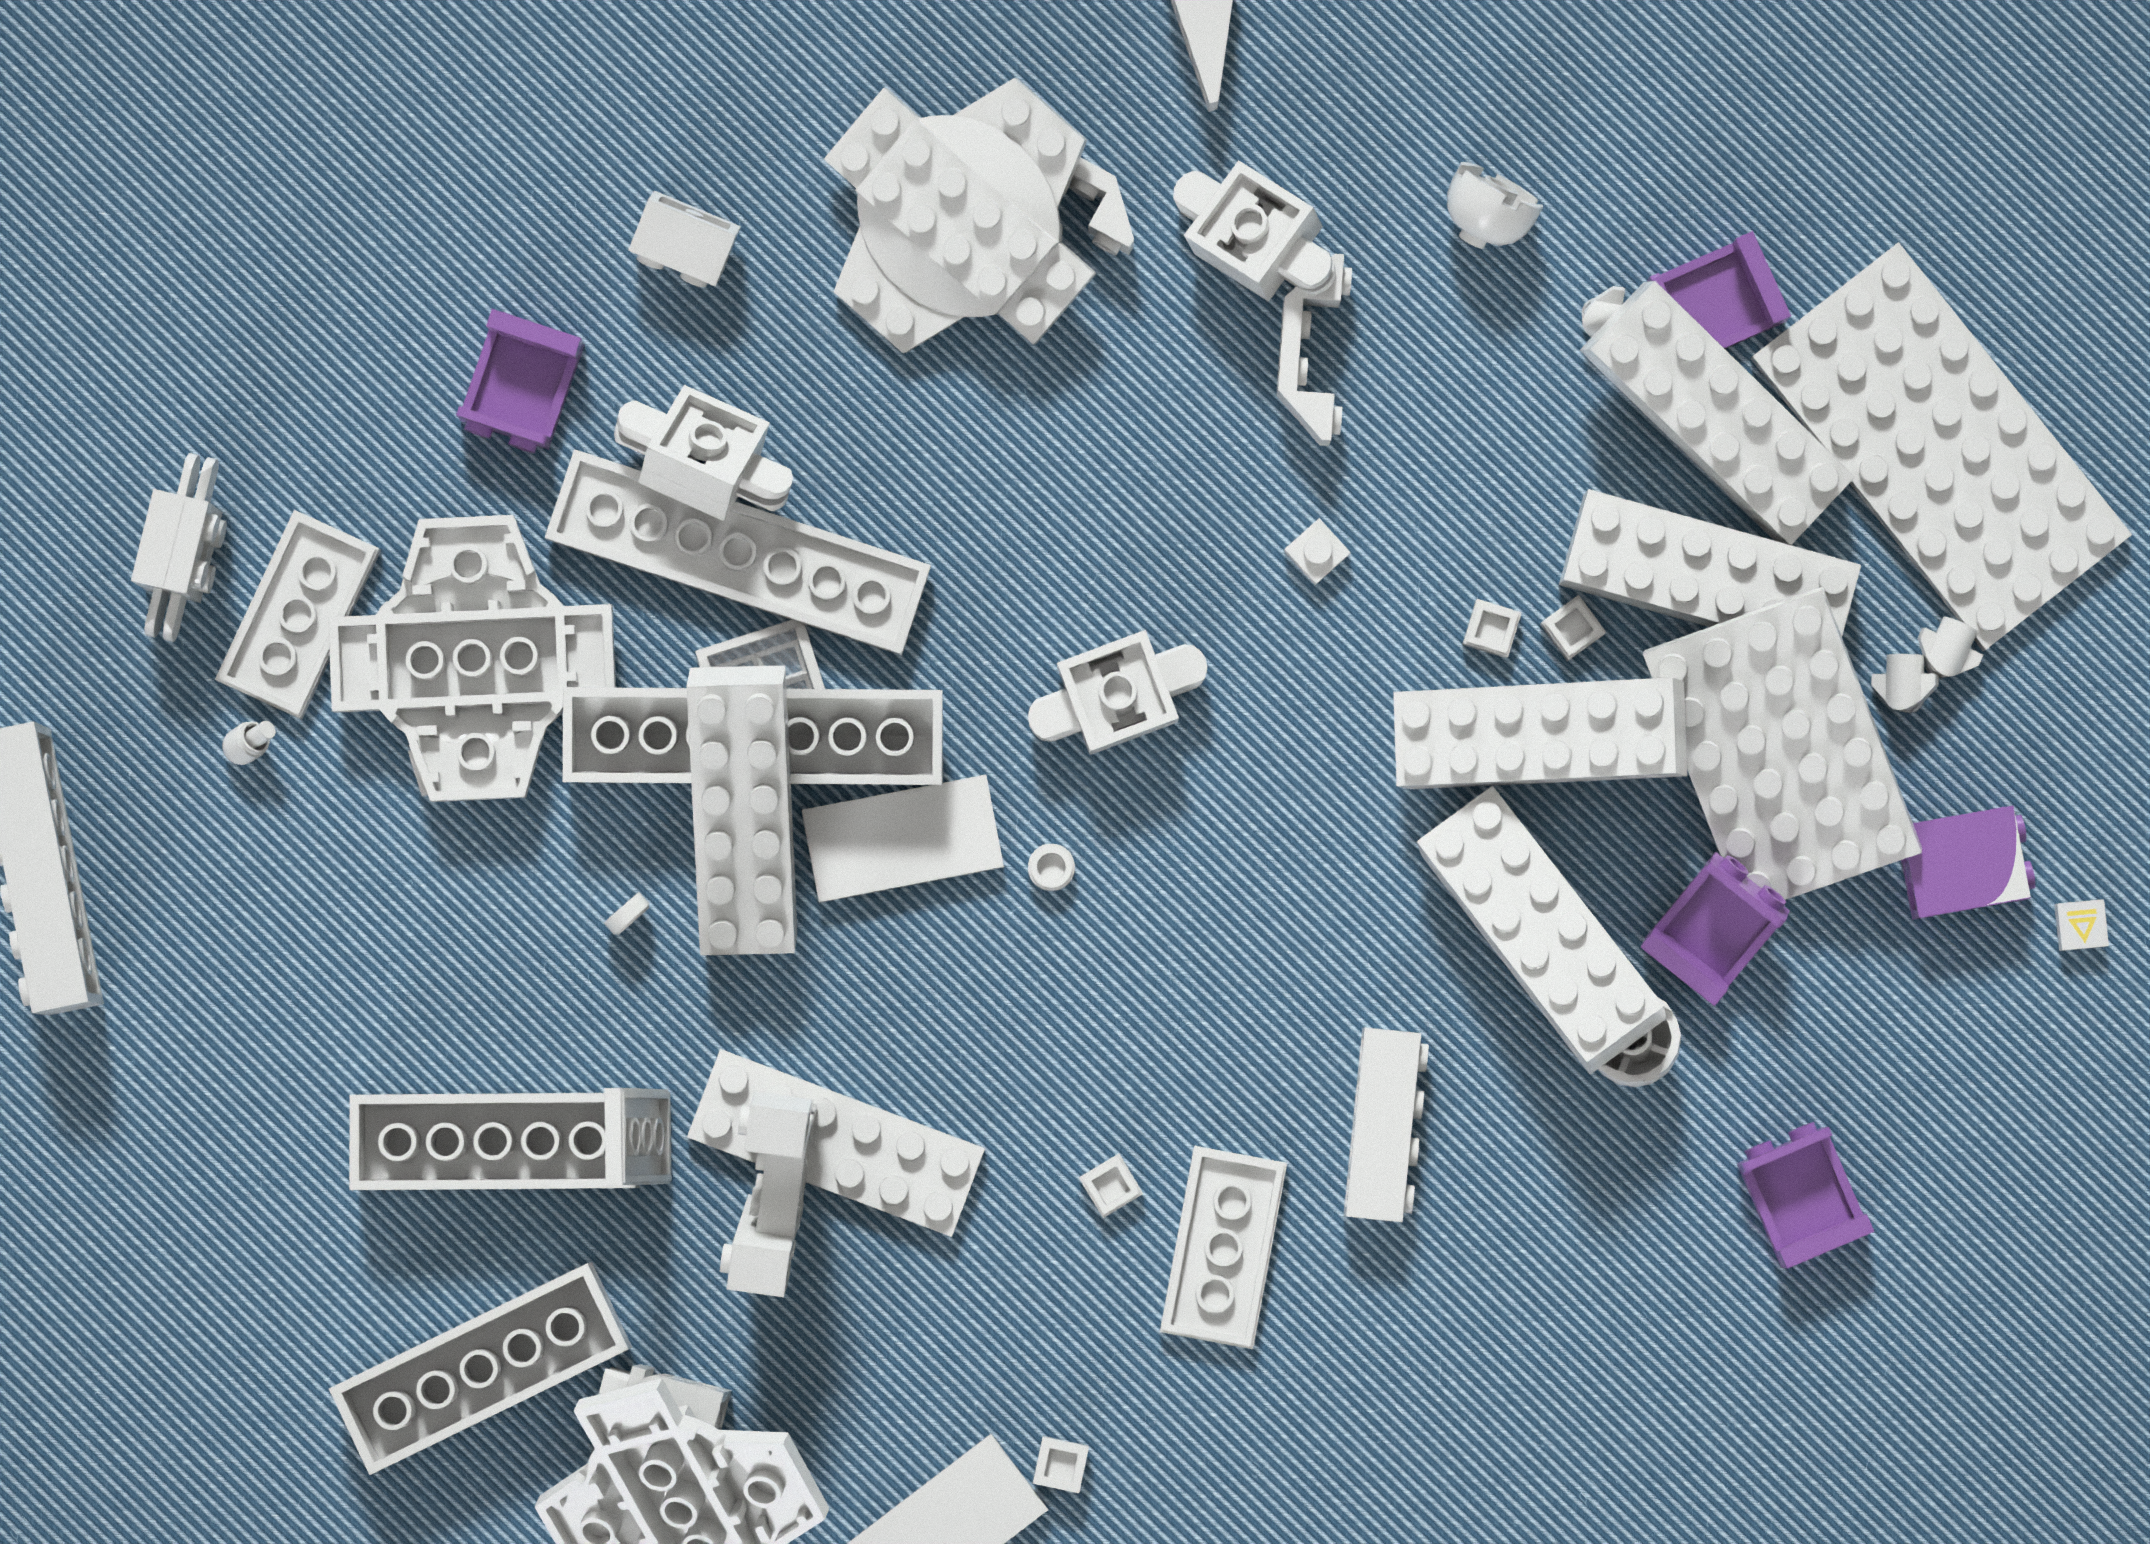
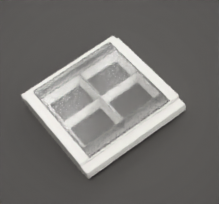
[695,620,825,689]

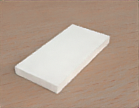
[215,510,381,719]
[802,775,1004,903]
[604,1088,672,1186]
[1160,1146,1287,1349]
[847,1434,1048,1544]

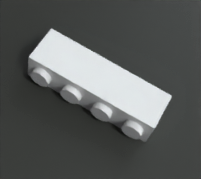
[1343,1027,1429,1222]

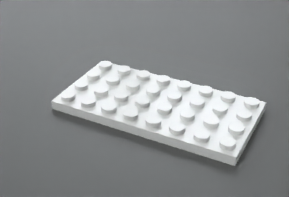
[1751,242,2132,651]

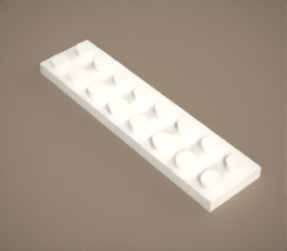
[545,449,931,656]

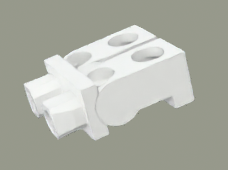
[599,1364,732,1430]

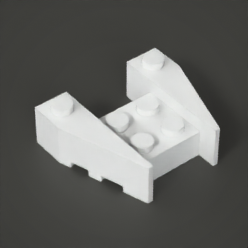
[720,1092,817,1297]

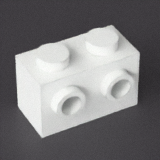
[628,191,741,287]

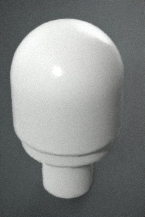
[222,721,276,765]

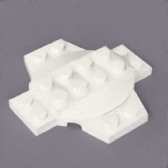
[824,78,1097,353]
[328,515,616,802]
[535,1378,829,1544]

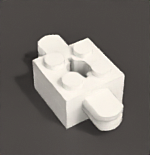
[1173,160,1336,302]
[614,385,793,521]
[131,453,227,642]
[1028,630,1207,755]

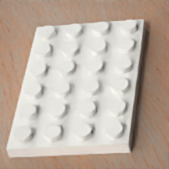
[1643,587,1922,900]

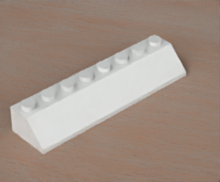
[562,687,943,785]

